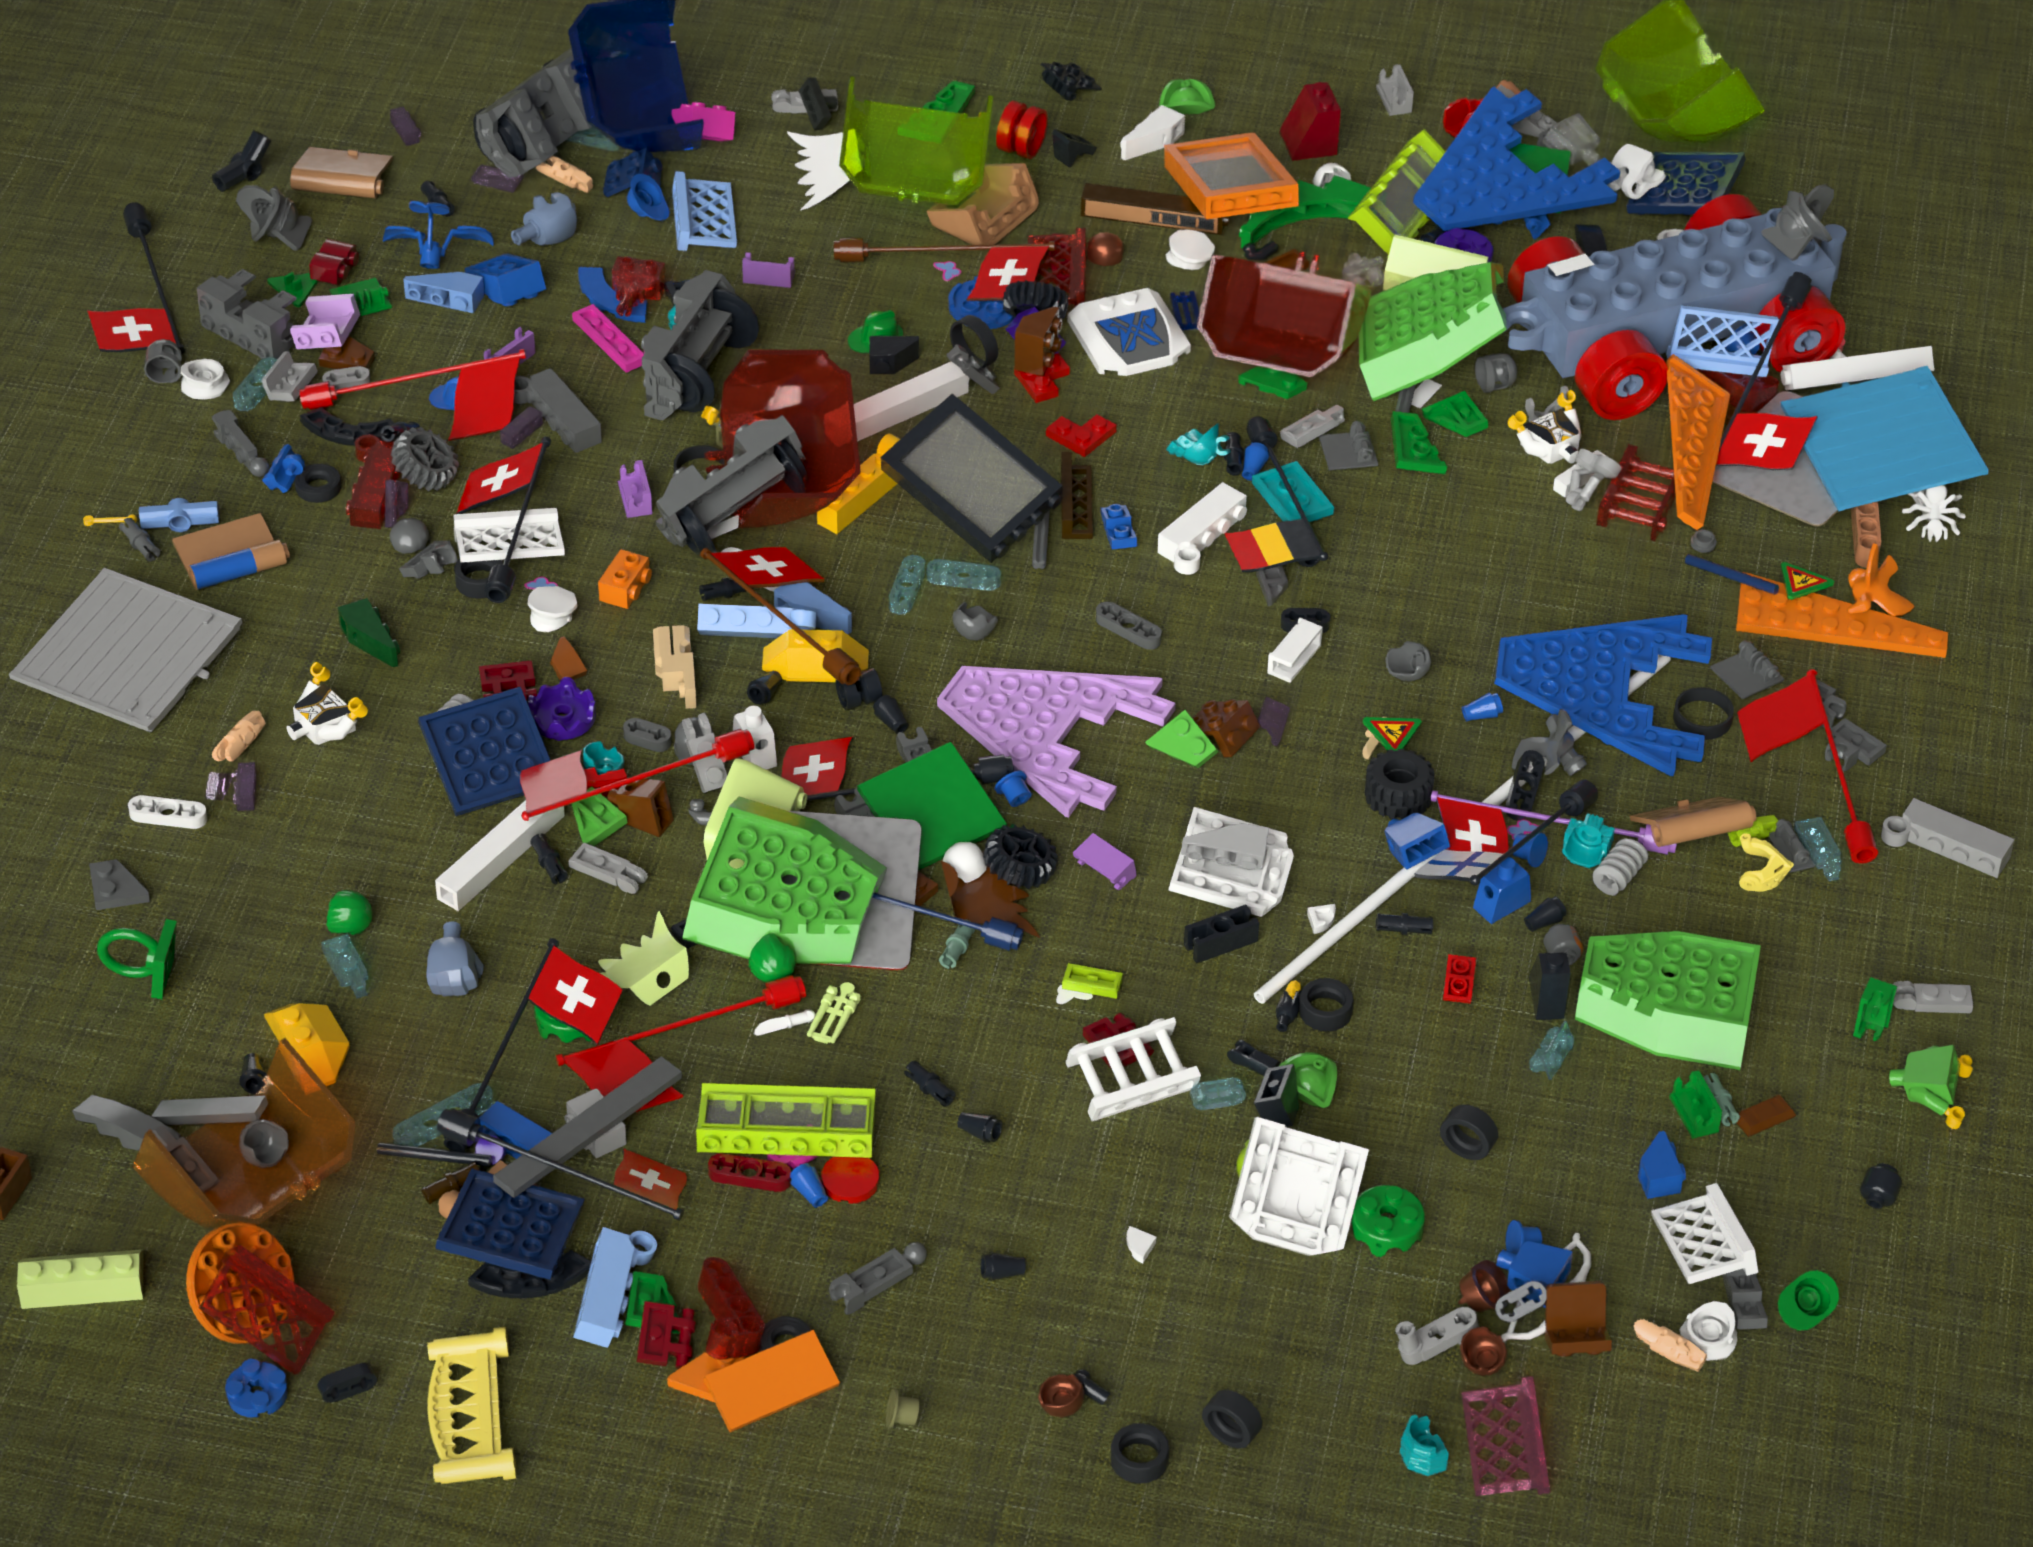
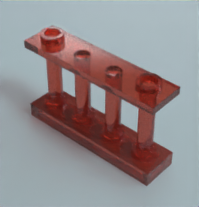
[1596,444,1676,541]

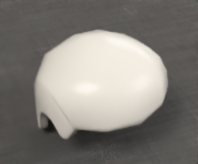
[1313,163,1351,188]
[943,842,987,883]

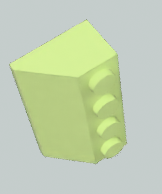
[1383,235,1488,290]
[17,1249,144,1309]

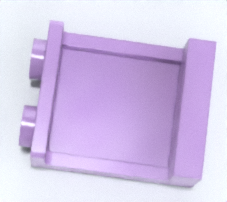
[290,294,360,349]

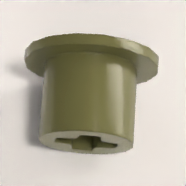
[886,1389,919,1429]

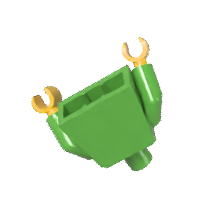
[1889,1045,1973,1129]

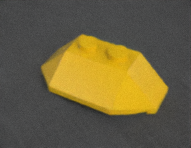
[762,629,869,682]
[264,1003,350,1093]

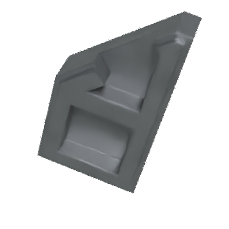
[1256,565,1288,606]

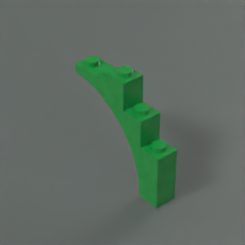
[1239,175,1387,249]

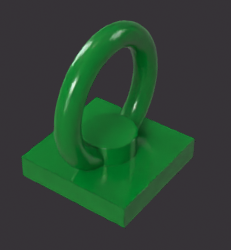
[97,919,177,999]

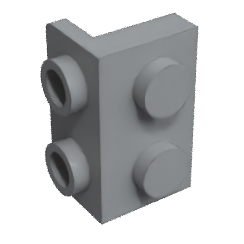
[262,351,318,402]

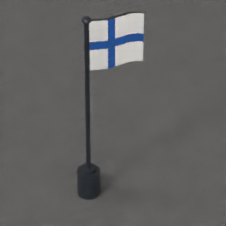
[1414,780,1598,886]

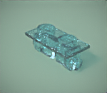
[1529,1021,1574,1080]

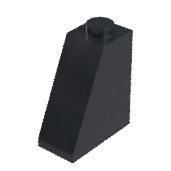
[1529,952,1571,1020]

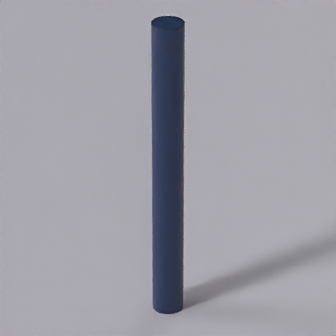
[1685,554,1779,595]

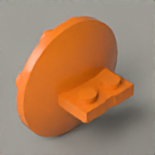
[186,1222,295,1344]

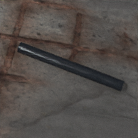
[377,1143,492,1167]

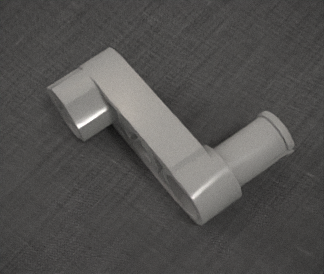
[1396,1307,1479,1365]

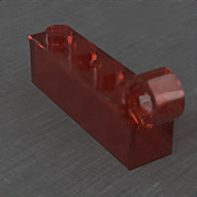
[346,435,401,529]

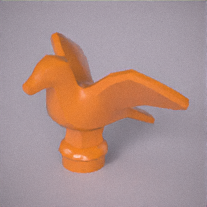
[1847,543,1914,617]

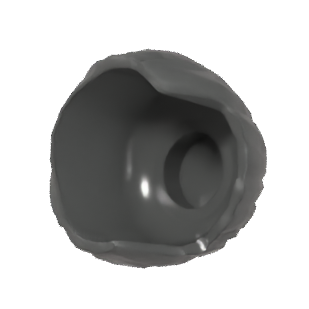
[239,1119,289,1168]

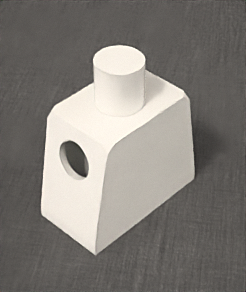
[733,706,777,769]

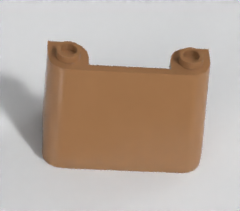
[926,163,1039,245]

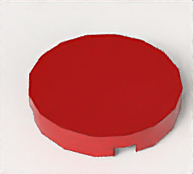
[821,1157,879,1203]

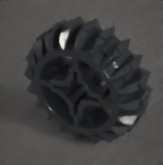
[1002,280,1069,319]
[983,823,1058,890]

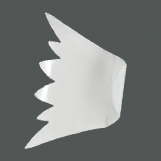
[787,129,871,210]

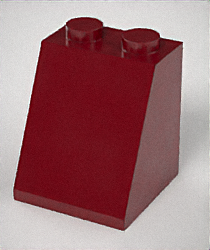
[1279,82,1341,161]

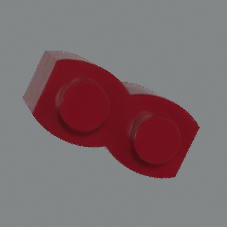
[310,239,359,285]

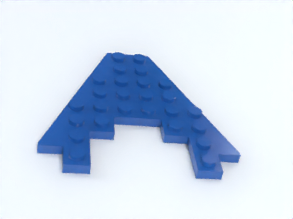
[1413,86,1621,231]
[1494,614,1712,776]

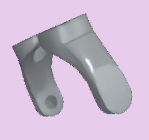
[1525,386,1569,422]

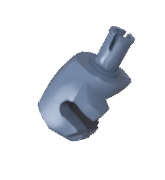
[511,193,577,246]
[426,922,484,997]

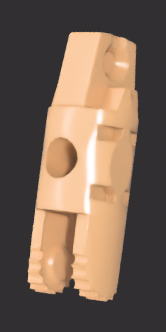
[536,156,593,193]
[212,711,266,762]
[1634,1319,1707,1372]

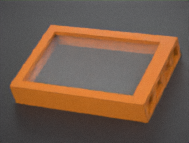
[1164,132,1299,219]

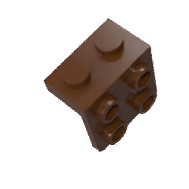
[1192,699,1261,757]
[1545,1281,1612,1357]

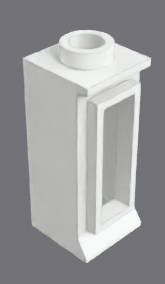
[1267,618,1323,683]

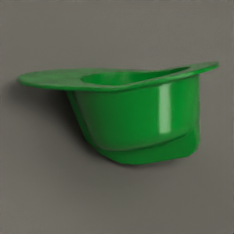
[848,310,903,353]
[1778,1270,1839,1331]

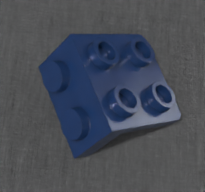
[603,147,663,197]

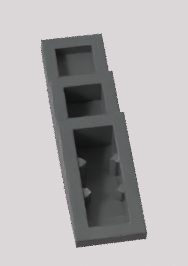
[72,1095,182,1154]
[1716,1240,1768,1330]

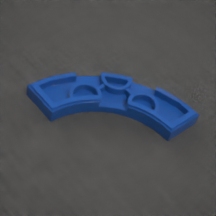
[578,267,647,323]

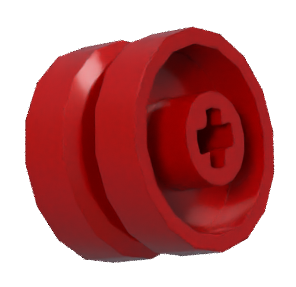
[996,100,1048,159]

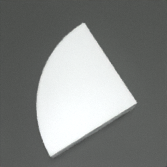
[1307,904,1336,934]
[1127,1226,1156,1263]

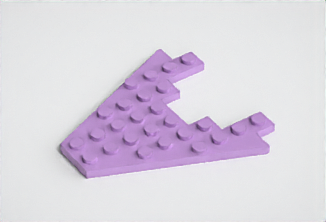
[937,666,1176,818]

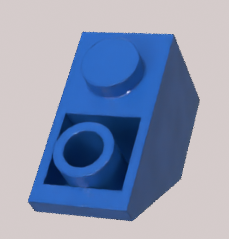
[1638,1131,1686,1199]

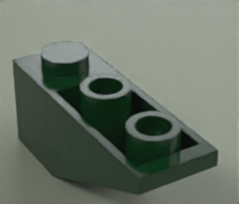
[338,598,400,667]

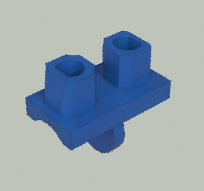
[262,444,305,493]

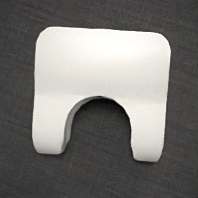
[1608,144,1666,199]

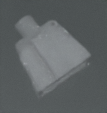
[1542,113,1601,166]

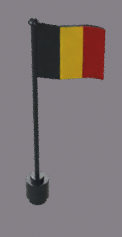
[1224,416,1328,572]

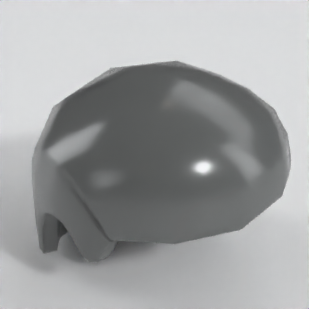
[390,518,431,554]

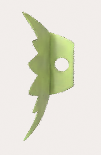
[598,911,689,1006]

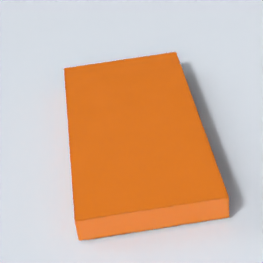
[704,1330,840,1432]

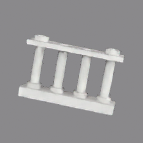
[1066,1017,1201,1121]

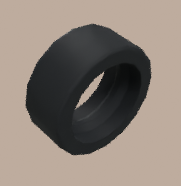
[454,559,503,599]
[1299,978,1354,1031]
[1440,1105,1498,1160]
[1202,1389,1263,1449]
[1110,1423,1169,1484]

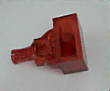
[612,256,665,317]

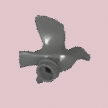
[1512,709,1587,777]

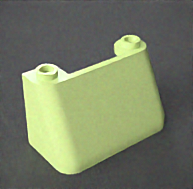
[704,758,807,868]

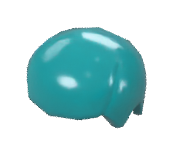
[583,741,624,775]

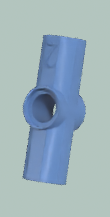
[139,498,219,532]

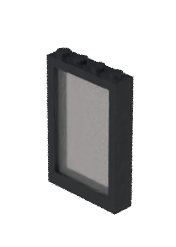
[881,393,1063,563]

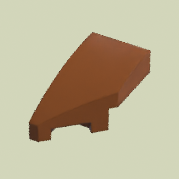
[550,636,587,681]

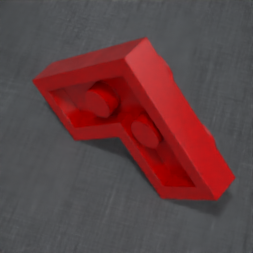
[1014,353,1070,403]
[1046,414,1116,457]

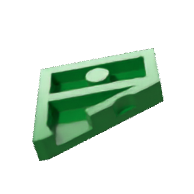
[1422,391,1488,437]
[625,1271,680,1334]

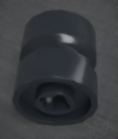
[836,668,883,710]

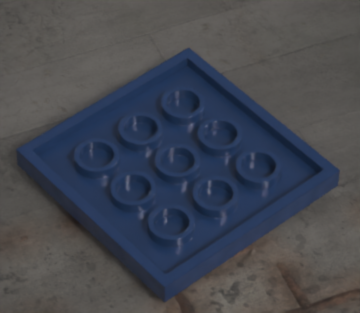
[1626,152,1746,215]
[418,686,551,816]
[435,1169,584,1280]

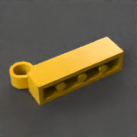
[817,433,900,534]

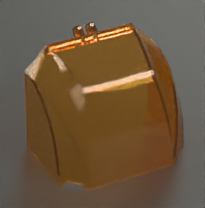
[133,1038,355,1229]

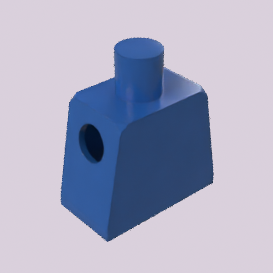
[1385,813,1450,870]
[1473,857,1531,924]
[1496,1241,1572,1308]

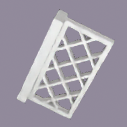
[454,508,564,562]
[1651,1183,1758,1284]

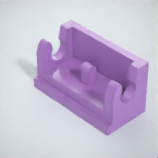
[742,252,795,288]
[484,327,535,365]
[618,460,652,518]
[1073,833,1137,890]

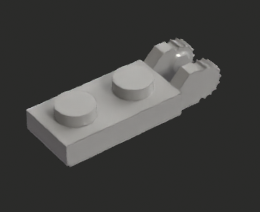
[771,89,838,114]
[682,713,727,793]
[569,843,648,894]
[1893,981,1973,1013]

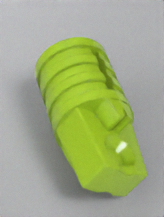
[1728,815,1778,847]

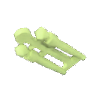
[807,982,861,1044]

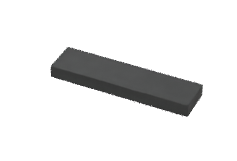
[151,1096,268,1125]

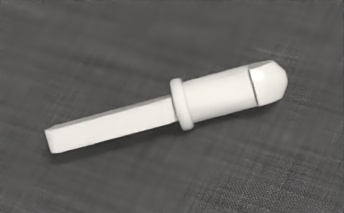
[754,1010,816,1036]

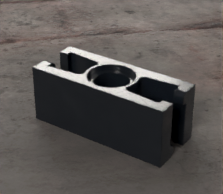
[1184,904,1259,963]

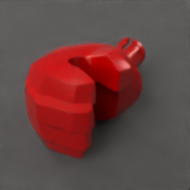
[1443,98,1484,138]

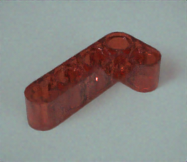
[1696,369,1779,413]
[697,1257,765,1360]

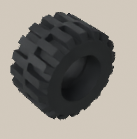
[1365,749,1434,819]

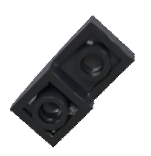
[1574,224,1607,257]

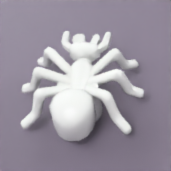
[1902,485,1966,542]

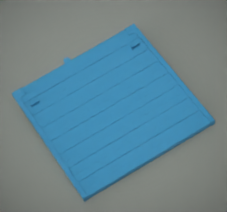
[1781,366,1988,512]

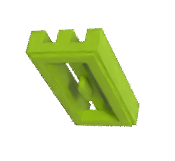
[1062,963,1123,999]

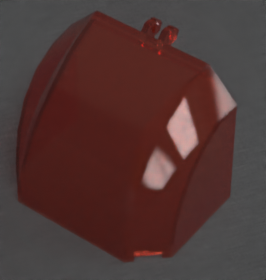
[1197,251,1373,378]
[704,350,861,529]

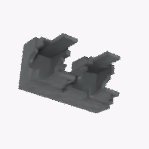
[197,269,296,364]

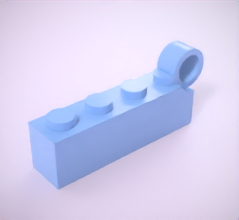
[697,604,816,638]
[573,1227,657,1348]

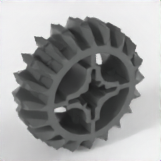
[390,427,459,491]

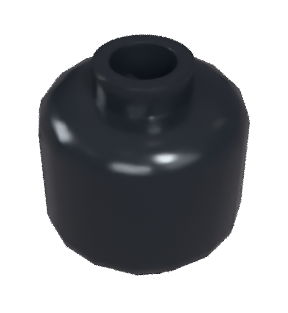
[1860,1163,1902,1209]

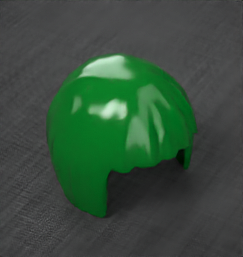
[326,890,373,935]
[749,934,796,983]

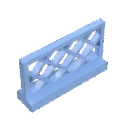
[672,171,737,251]
[1666,305,1779,377]

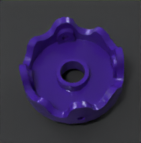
[1434,228,1493,262]
[528,677,596,741]

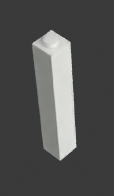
[1781,346,1934,390]
[830,362,970,447]
[435,800,565,911]

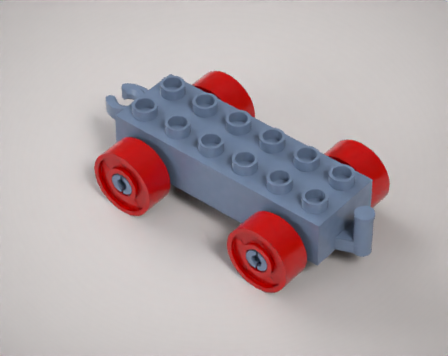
[1503,194,1846,420]

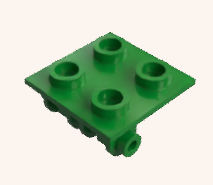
[329,277,392,316]

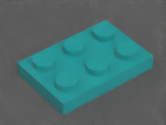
[1252,461,1334,522]

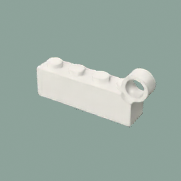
[1158,482,1247,574]

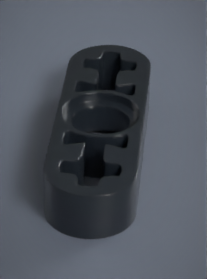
[1505,750,1545,821]

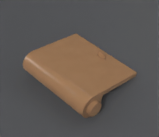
[290,147,392,199]
[1630,797,1756,847]

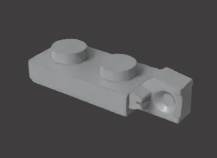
[1280,405,1345,448]

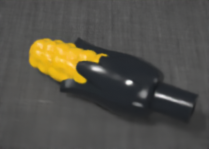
[1276,980,1302,1032]

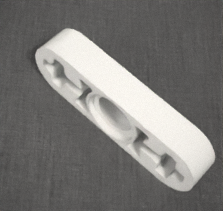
[128,795,207,829]

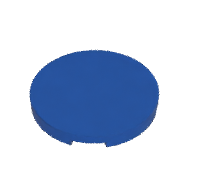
[948,276,1015,329]

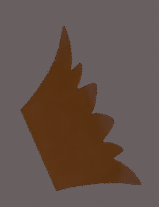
[941,851,1040,938]

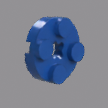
[225,1359,287,1418]

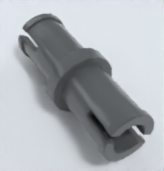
[119,518,160,562]

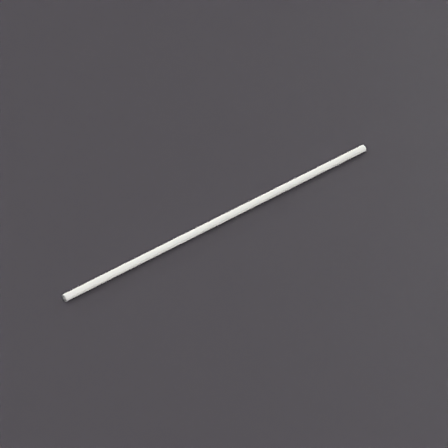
[1254,655,1671,1004]

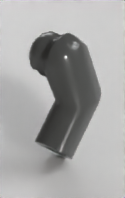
[688,799,712,826]

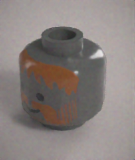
[1543,924,1584,965]

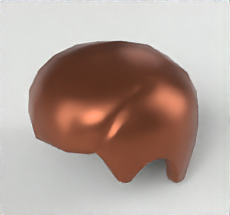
[1087,232,1124,266]
[1460,1327,1507,1376]
[1038,1374,1084,1418]

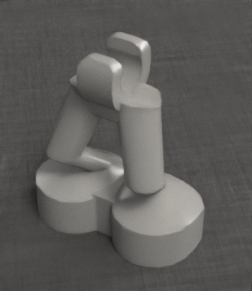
[1566,449,1622,511]

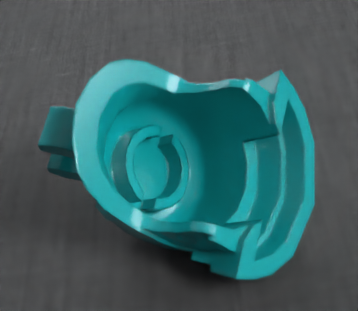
[1166,423,1230,465]

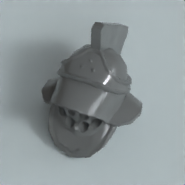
[1762,184,1834,261]
[236,185,312,251]

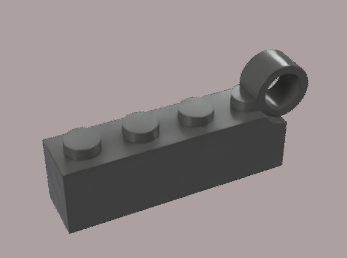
[514,368,602,453]

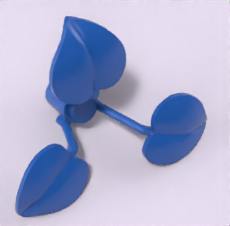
[383,201,494,269]

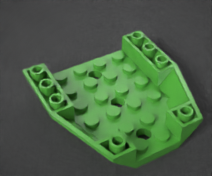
[1358,262,1507,401]
[683,797,887,964]
[1575,931,1761,1070]

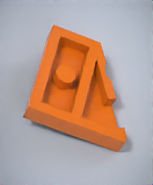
[667,1343,746,1403]

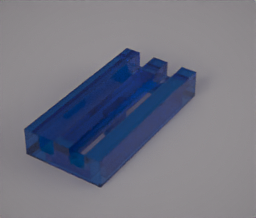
[1170,291,1202,330]

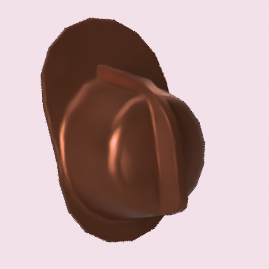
[1458,1260,1510,1312]

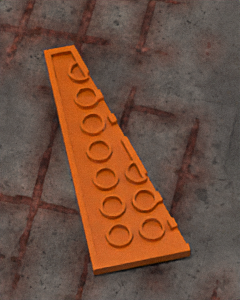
[1666,354,1730,530]
[1736,572,1948,658]

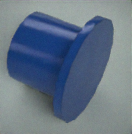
[995,770,1032,807]
[1513,833,1548,868]
[1506,1220,1542,1254]

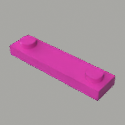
[572,304,644,373]

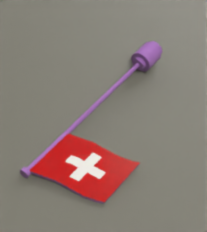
[1431,790,1676,854]

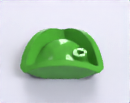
[1159,79,1215,114]
[1279,1052,1337,1108]

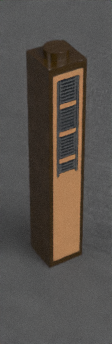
[1081,183,1230,235]

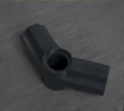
[212,130,272,192]

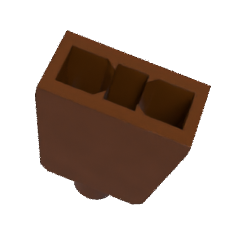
[607,779,674,837]

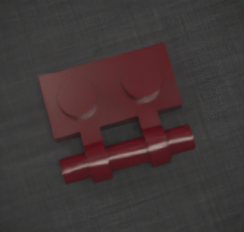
[479,660,537,701]
[1083,1013,1154,1071]
[636,1301,696,1369]

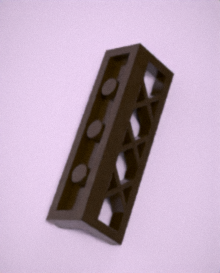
[1061,452,1093,539]

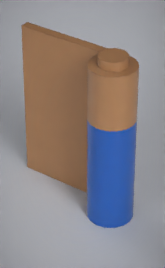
[172,513,290,590]

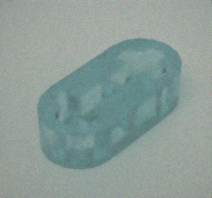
[1190,1078,1246,1110]

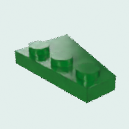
[1391,411,1447,474]

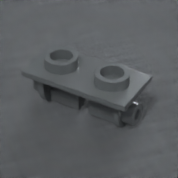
[1768,819,1815,873]

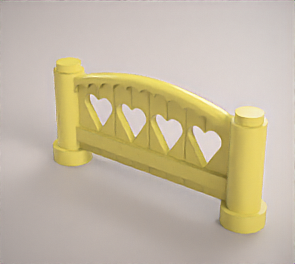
[428,1327,517,1484]

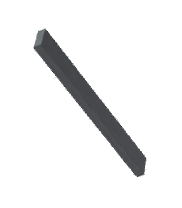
[493,1056,682,1198]

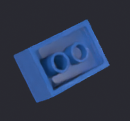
[464,253,546,306]

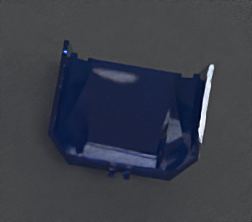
[568,0,704,152]

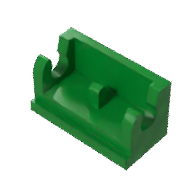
[1853,977,1898,1041]
[1669,1070,1722,1139]

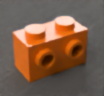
[598,549,652,609]

